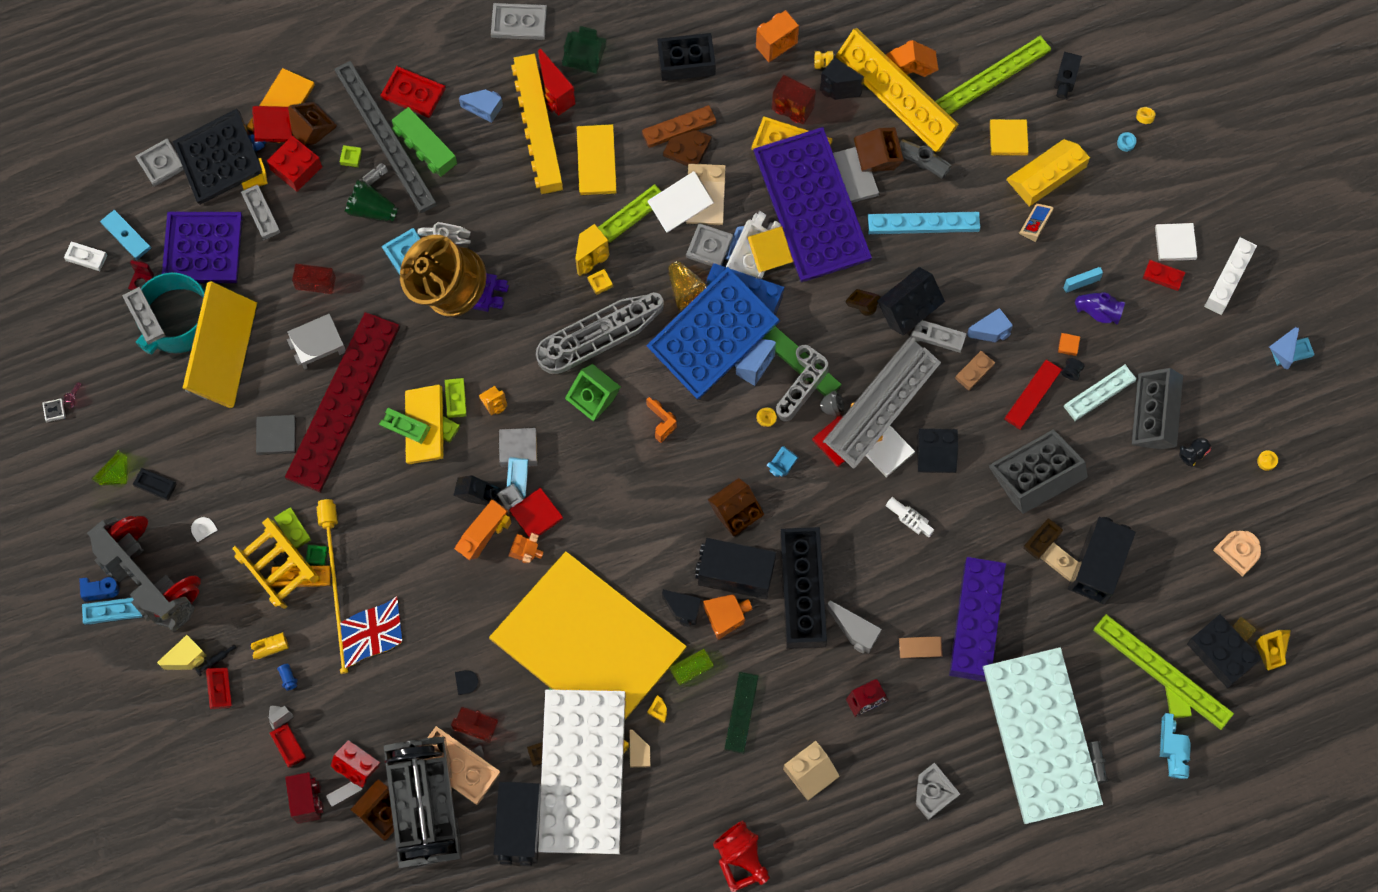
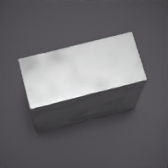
[499,428,537,467]

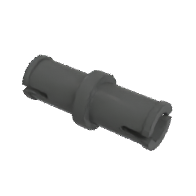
[1088,741,1108,783]

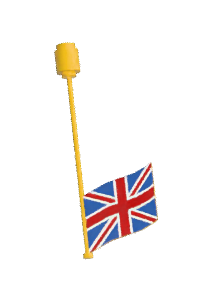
[316,499,402,674]

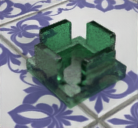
[562,26,607,73]

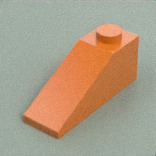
[454,500,508,560]

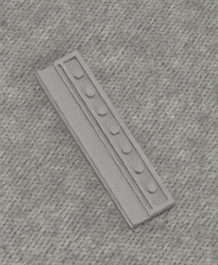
[823,337,941,469]

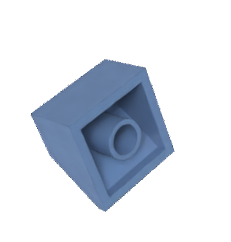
[735,339,776,386]

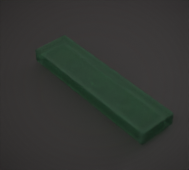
[724,672,759,754]

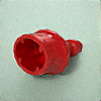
[713,821,770,892]

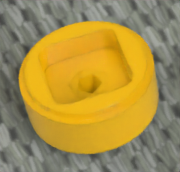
[1136,107,1156,124]
[756,408,777,427]
[1257,451,1278,471]

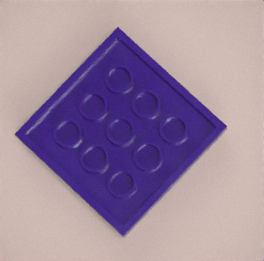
[162,212,243,283]

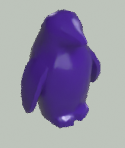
[1075,292,1125,324]

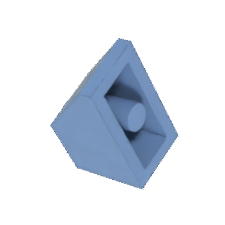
[459,89,503,123]
[967,308,1013,342]

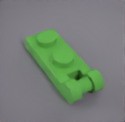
[379,408,431,444]

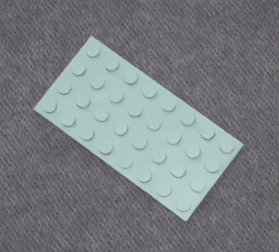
[983,647,1103,824]

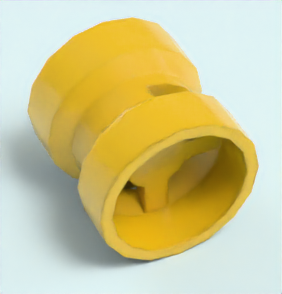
[814,51,833,69]

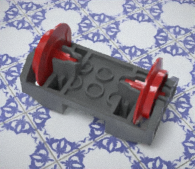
[87,516,201,633]

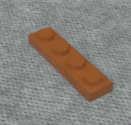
[642,105,716,148]

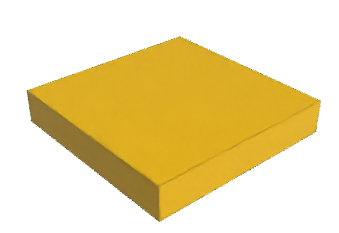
[990,120,1028,155]
[747,226,793,273]

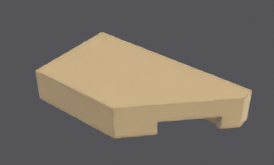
[630,730,650,768]

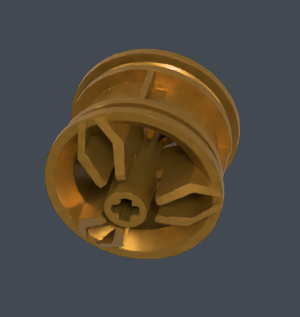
[400,234,486,317]

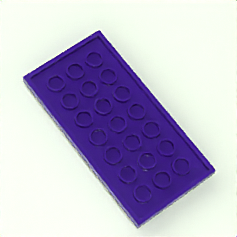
[753,127,872,283]

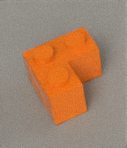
[885,40,938,77]

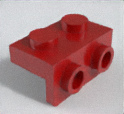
[331,740,380,788]

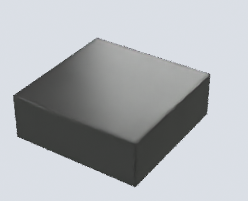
[497,483,524,510]

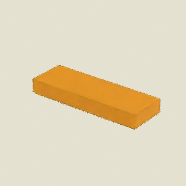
[271,566,331,588]

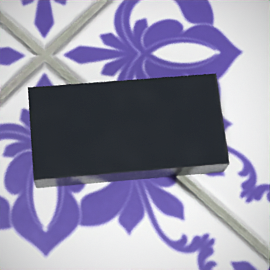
[132,468,177,501]

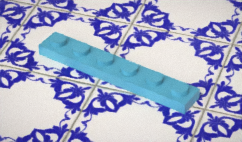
[868,212,980,234]

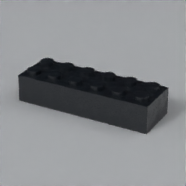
[780,527,827,649]

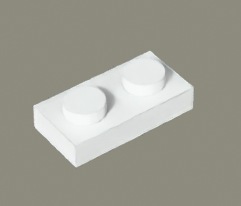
[64,242,107,271]

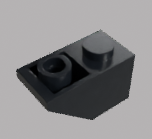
[453,475,501,505]

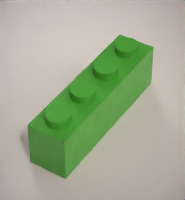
[392,107,457,177]

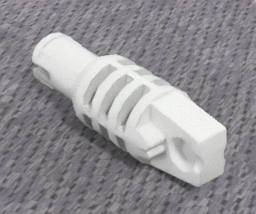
[886,497,934,537]

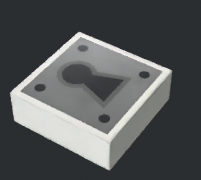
[42,399,66,422]

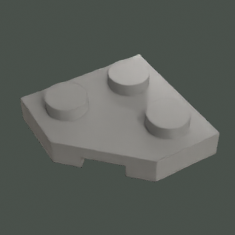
[916,763,960,820]

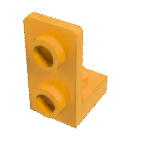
[479,386,507,416]

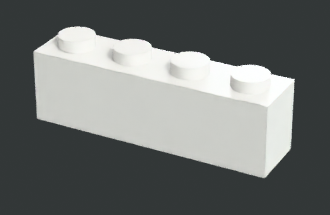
[1204,237,1257,315]

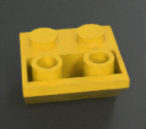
[575,224,609,276]

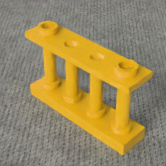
[232,518,320,609]

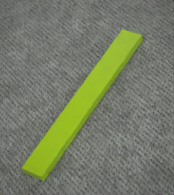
[935,35,1051,115]
[1093,614,1234,730]

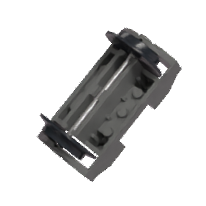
[384,736,462,868]

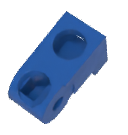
[79,577,120,602]

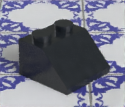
[820,57,864,100]
[917,429,958,473]

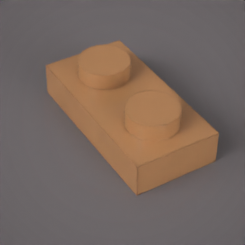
[955,351,995,391]

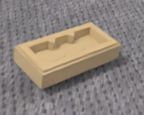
[1041,542,1078,581]

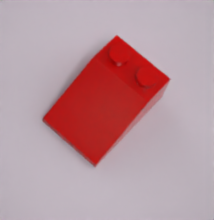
[538,49,575,116]

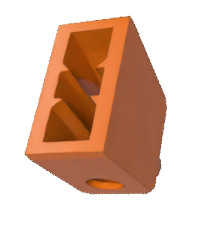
[703,594,753,640]

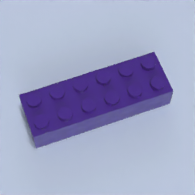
[949,557,1006,682]

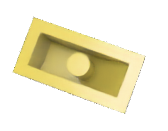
[157,635,206,670]

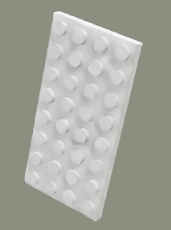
[538,690,626,854]

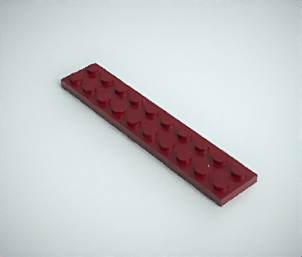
[285,312,400,493]

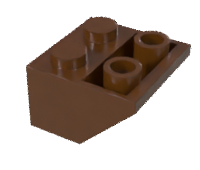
[854,127,904,172]
[708,478,764,537]

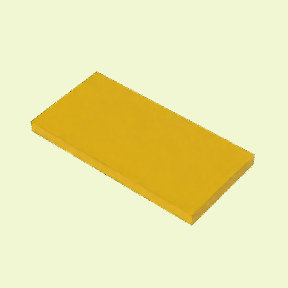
[183,281,257,408]

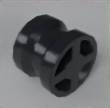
[1061,358,1084,381]

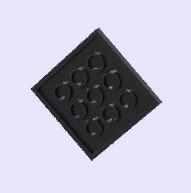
[173,108,262,205]

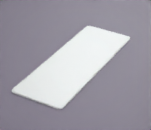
[326,782,362,806]

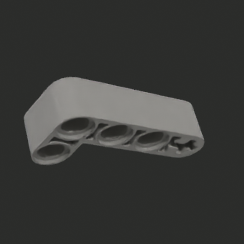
[776,345,829,421]

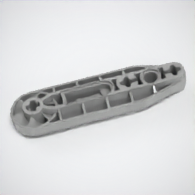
[536,292,664,374]

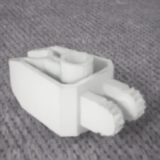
[418,222,471,248]

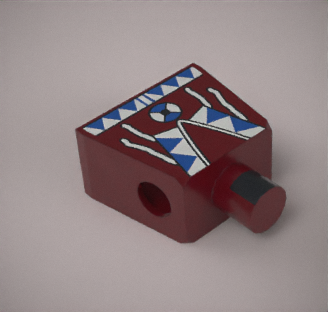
[846,679,888,717]

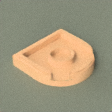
[1213,531,1261,577]

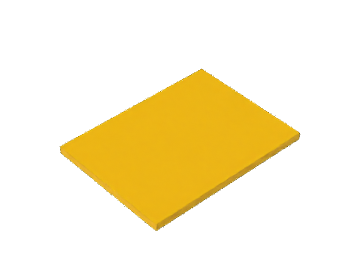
[489,551,687,720]

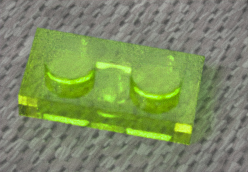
[670,649,714,686]

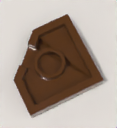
[663,130,712,166]

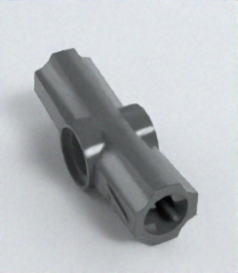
[900,139,952,179]

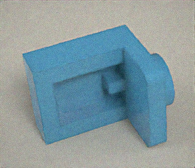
[767,446,799,477]

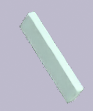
[1064,365,1136,421]

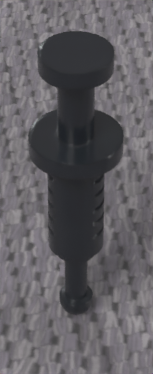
[194,645,236,676]

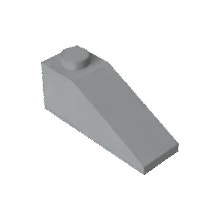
[827,600,882,654]

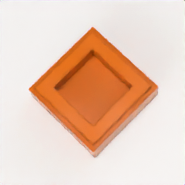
[1058,333,1080,356]

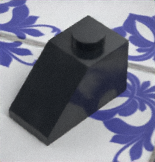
[662,589,701,627]

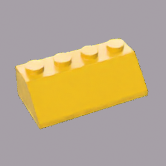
[1006,139,1090,207]

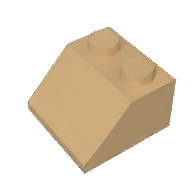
[783,741,840,801]

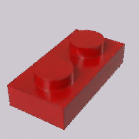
[1142,260,1185,291]
[206,668,232,709]

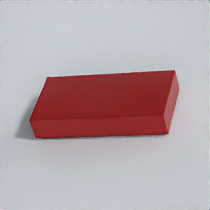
[270,723,306,768]

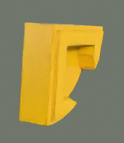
[647,695,667,723]

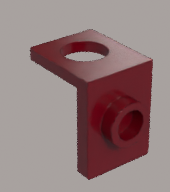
[128,260,154,290]

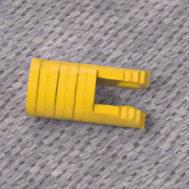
[251,632,289,660]

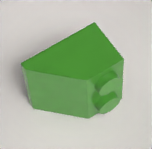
[565,364,621,421]

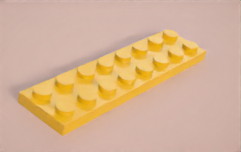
[835,28,959,152]

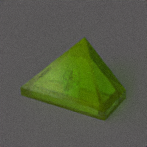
[92,451,127,485]

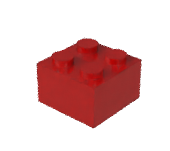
[267,136,322,192]

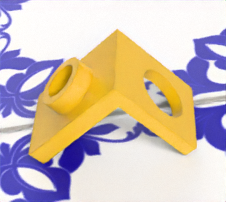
[242,158,268,190]

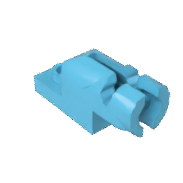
[1160,713,1191,779]

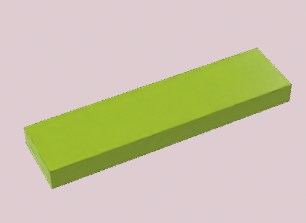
[598,184,662,243]

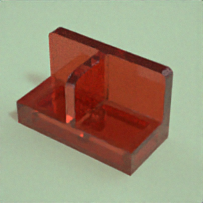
[451,707,498,743]

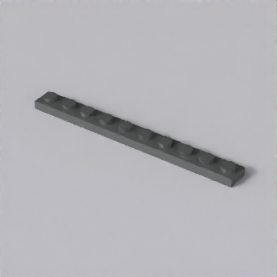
[334,61,437,214]

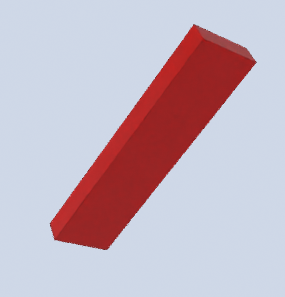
[1004,359,1062,430]

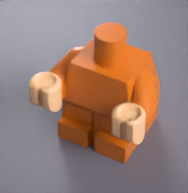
[509,533,544,563]

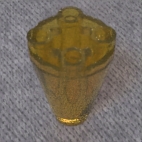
[668,261,708,312]

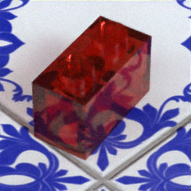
[292,264,336,294]

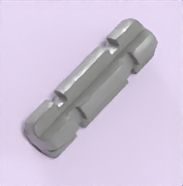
[355,163,388,185]

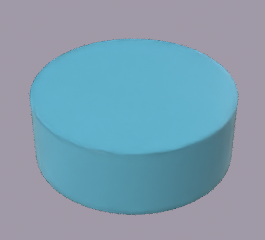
[1117,132,1137,152]

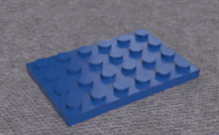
[646,267,780,400]

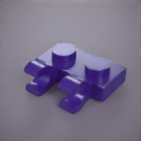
[472,273,509,312]

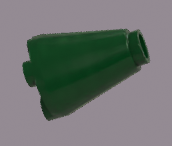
[344,180,399,222]

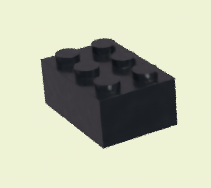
[657,33,716,81]
[877,267,945,336]
[1187,614,1262,689]

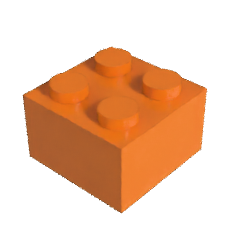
[756,10,799,62]

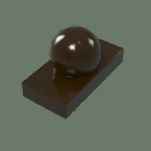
[845,289,881,316]

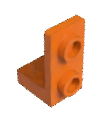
[646,397,677,443]

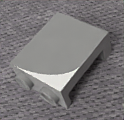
[287,314,346,370]

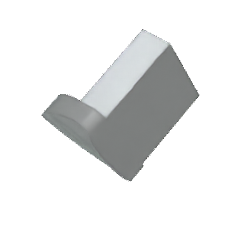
[268,706,293,730]

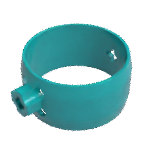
[136,273,205,355]

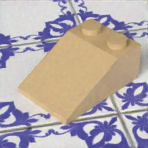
[686,164,725,225]

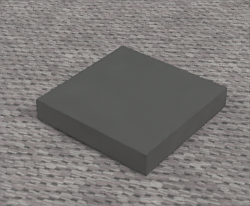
[256,415,296,455]

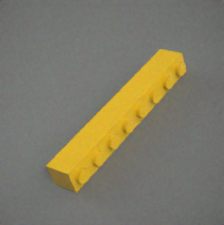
[511,54,563,194]

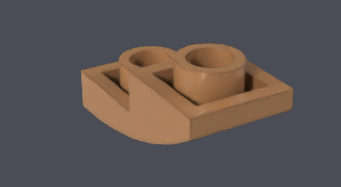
[899,637,943,659]

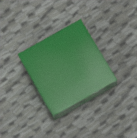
[305,544,328,566]

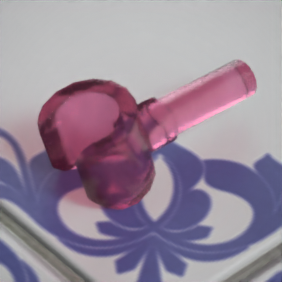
[63,382,82,408]

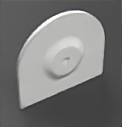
[191,517,217,542]

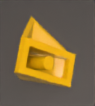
[1255,630,1291,670]

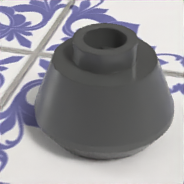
[820,391,844,417]

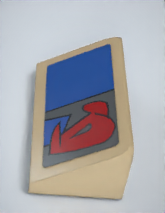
[1019,203,1054,242]

